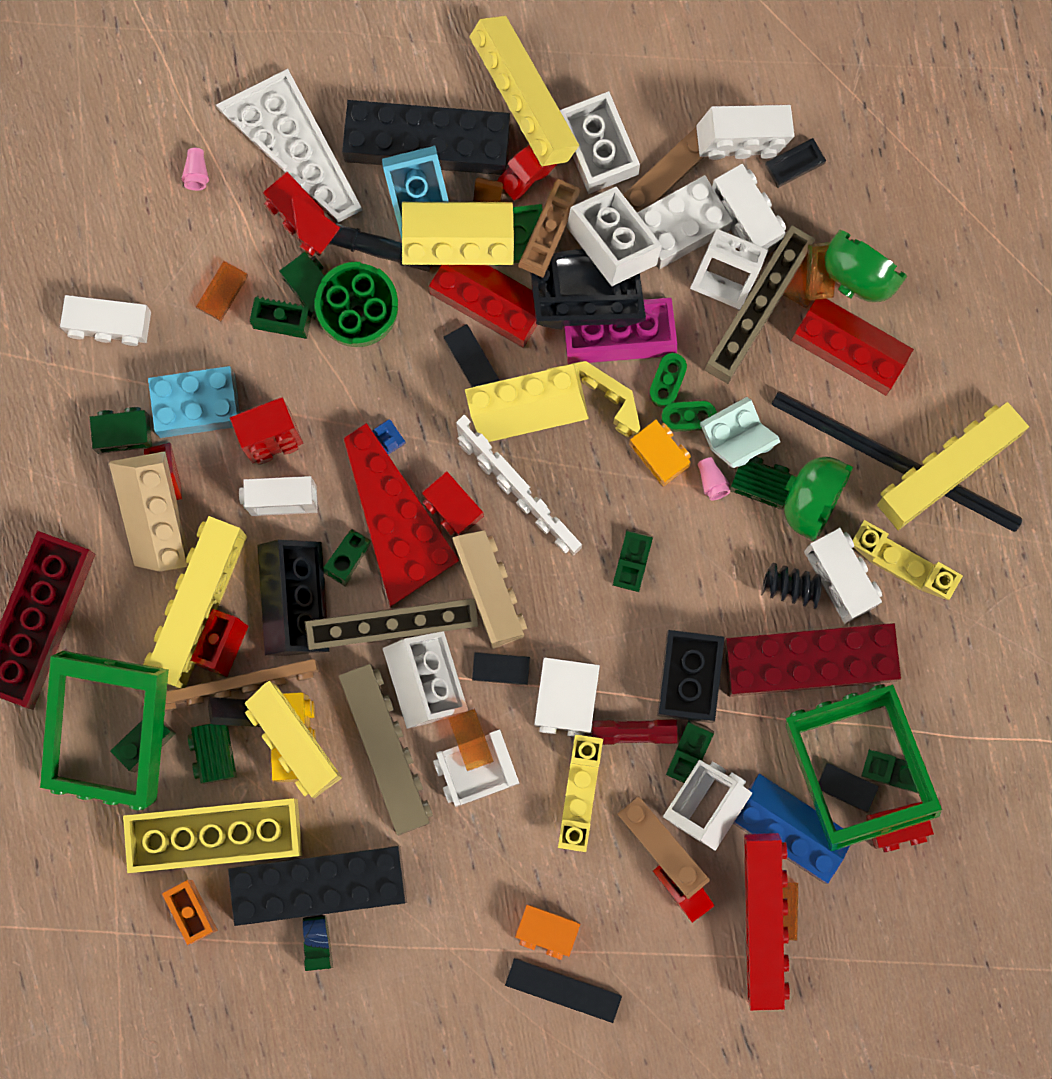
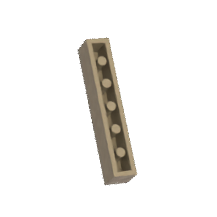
[705,225,815,384]
[304,598,478,650]
[339,664,433,836]

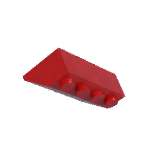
[429,265,538,348]
[791,294,914,396]

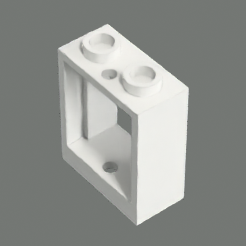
[690,228,768,309]
[239,476,318,516]
[663,760,752,851]

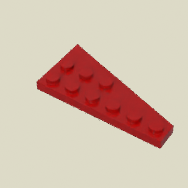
[343,423,459,607]

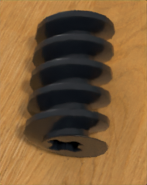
[761,563,822,609]

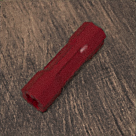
[592,719,677,745]

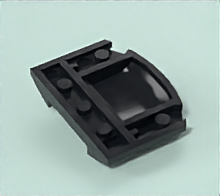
[530,249,646,330]

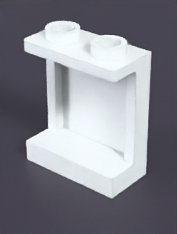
[535,658,600,737]
[433,729,519,807]

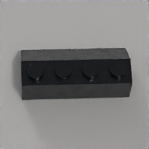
[257,539,330,656]

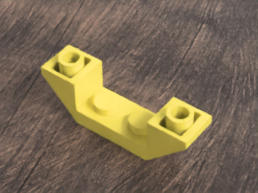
[547,361,640,438]
[852,520,963,600]
[558,734,603,852]

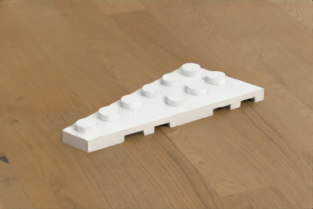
[216,69,362,222]
[456,415,582,556]

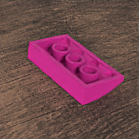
[564,298,677,365]

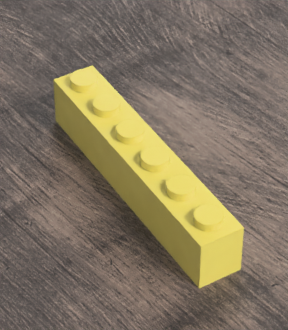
[469,16,580,166]
[877,402,1029,531]

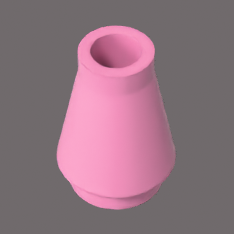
[182,148,209,191]
[697,457,730,501]

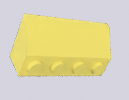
[402,202,514,265]
[465,364,589,442]
[245,680,343,798]

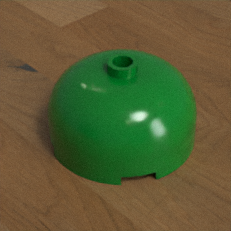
[824,229,908,303]
[315,262,398,347]
[784,456,853,541]

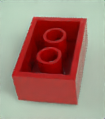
[230,397,304,465]

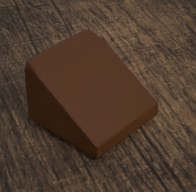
[473,177,503,202]

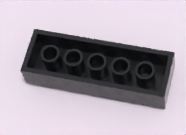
[342,100,510,175]
[228,846,407,926]

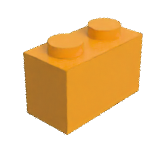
[629,420,691,487]

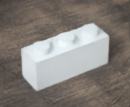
[60,295,151,346]

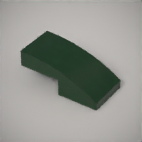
[612,529,653,592]
[666,720,714,783]
[861,749,918,794]

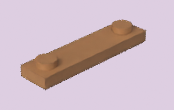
[623,127,705,212]
[518,178,581,277]
[617,796,710,899]

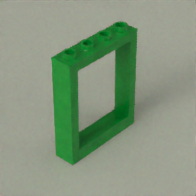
[40,651,169,810]
[785,684,942,851]

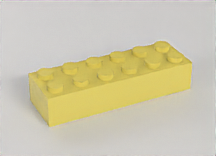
[143,516,247,689]
[123,798,303,873]

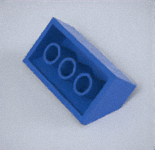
[733,773,850,884]

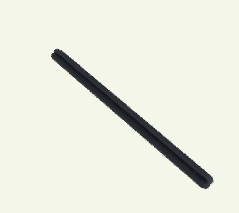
[772,391,1023,532]

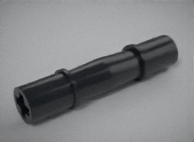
[329,223,433,272]

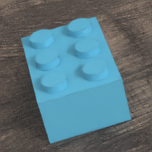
[382,146,449,239]
[148,366,240,438]

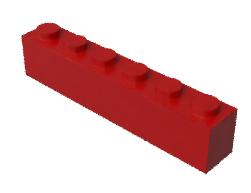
[744,833,790,1011]

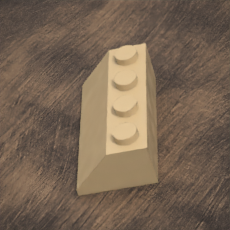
[109,452,189,572]
[452,530,527,649]

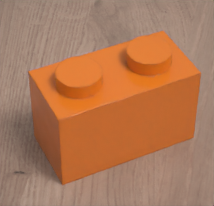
[162,880,218,945]
[515,904,581,960]

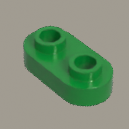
[649,353,687,407]
[661,401,717,432]

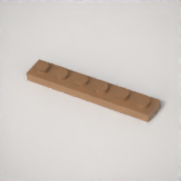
[165,659,319,712]

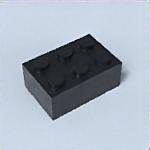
[657,630,725,723]

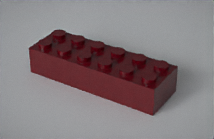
[0,530,96,710]
[724,623,901,697]

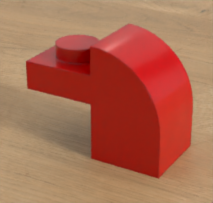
[497,145,557,201]

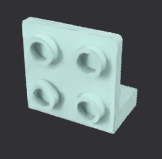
[700,397,780,468]

